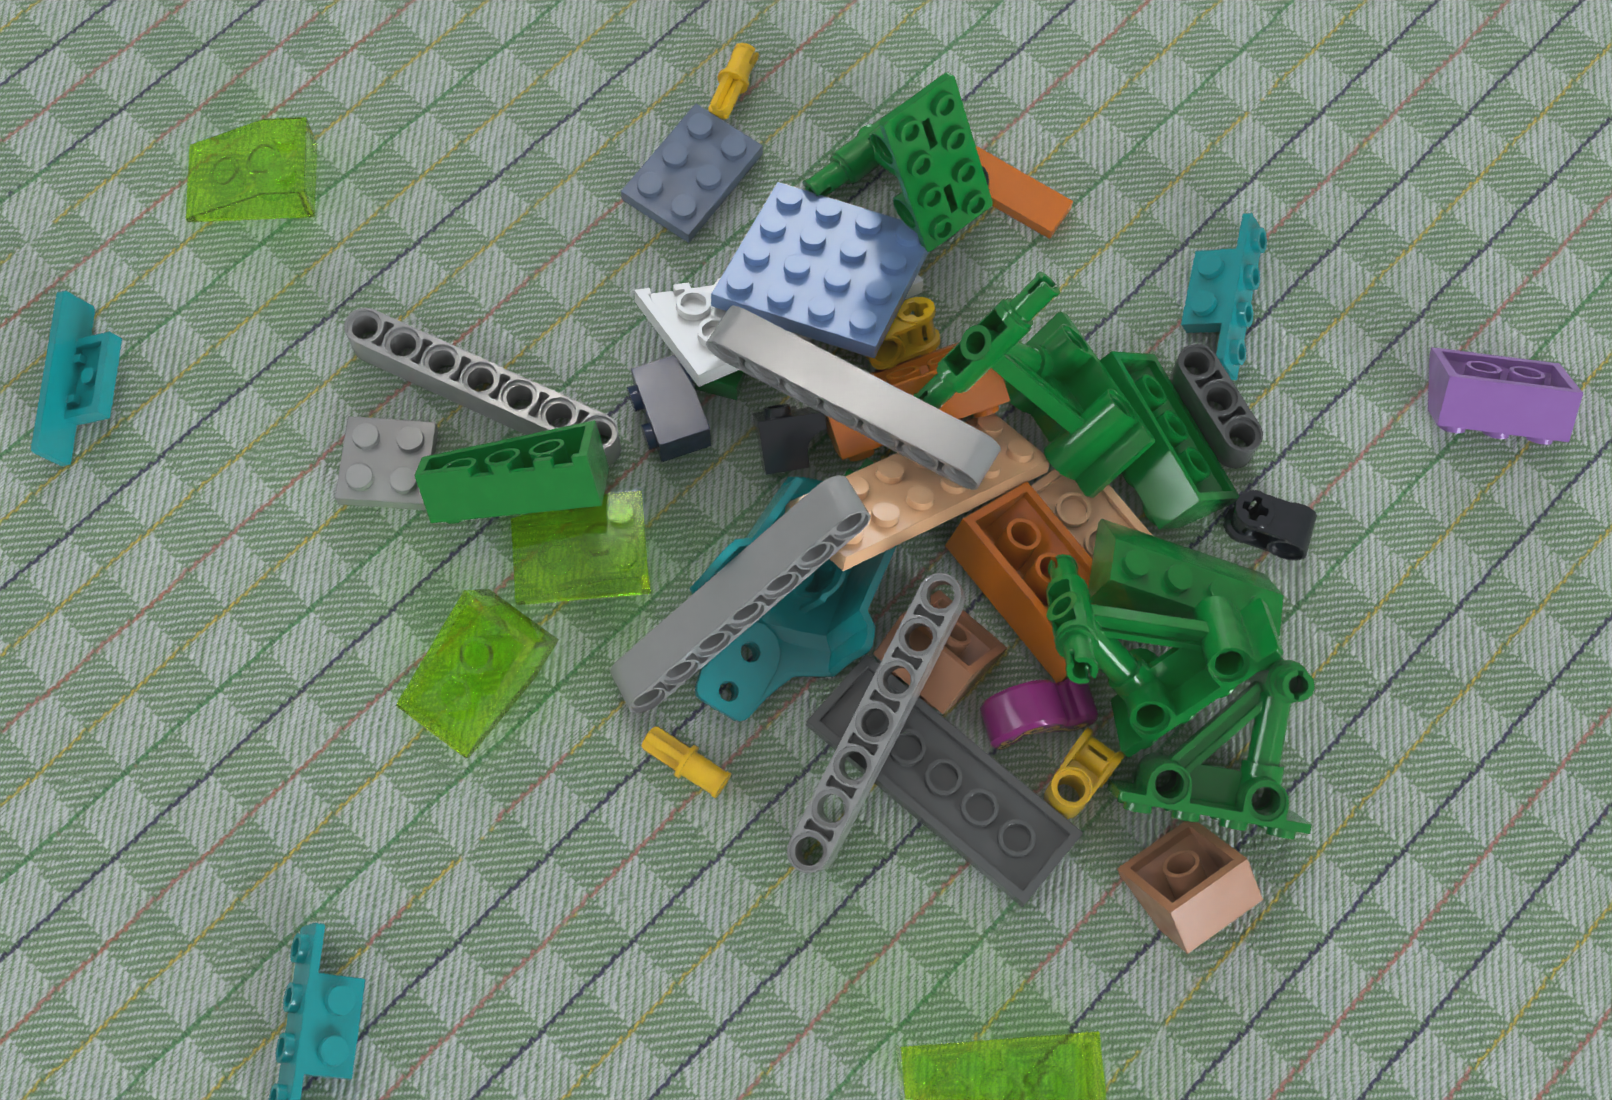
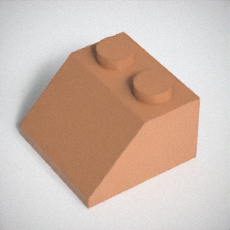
[873,590,1007,714]
[1117,821,1263,954]

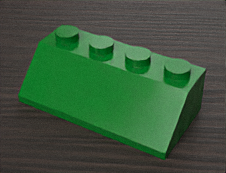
[1100,351,1239,530]
[1088,519,1284,637]

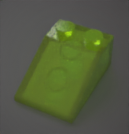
[185,117,317,222]
[511,491,651,605]
[396,589,559,758]

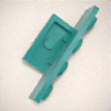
[1181,213,1267,380]
[31,290,122,466]
[268,923,366,1100]

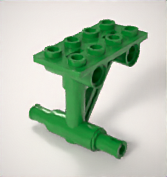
[803,72,993,252]
[913,271,1155,498]
[1046,554,1284,757]
[1107,657,1315,839]

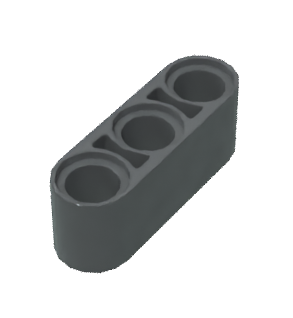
[1170,343,1263,469]

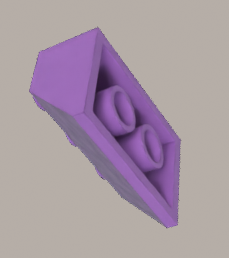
[1428,347,1583,445]

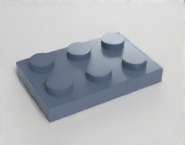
[621,103,763,243]

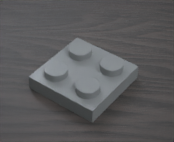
[335,416,438,511]

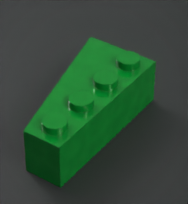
[414,420,609,524]

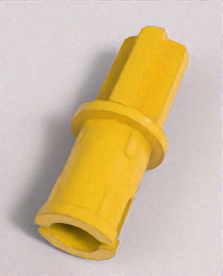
[708,43,759,120]
[641,726,732,798]

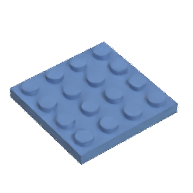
[711,182,929,358]

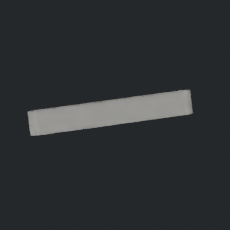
[706,305,1001,490]
[344,307,621,465]
[610,475,870,713]
[787,572,966,873]

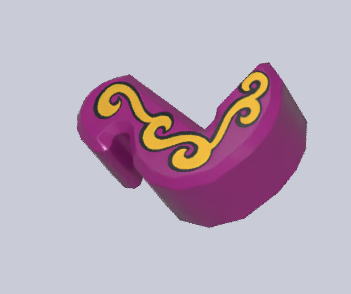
[980,679,1099,750]

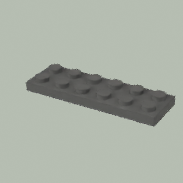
[806,654,1083,908]

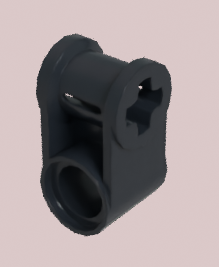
[1224,490,1317,561]

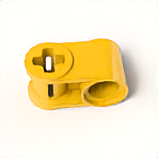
[866,297,941,370]
[1044,727,1125,819]

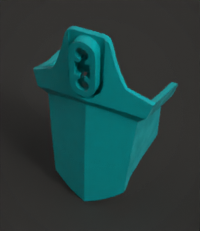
[689,476,897,722]

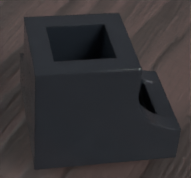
[752,404,827,475]

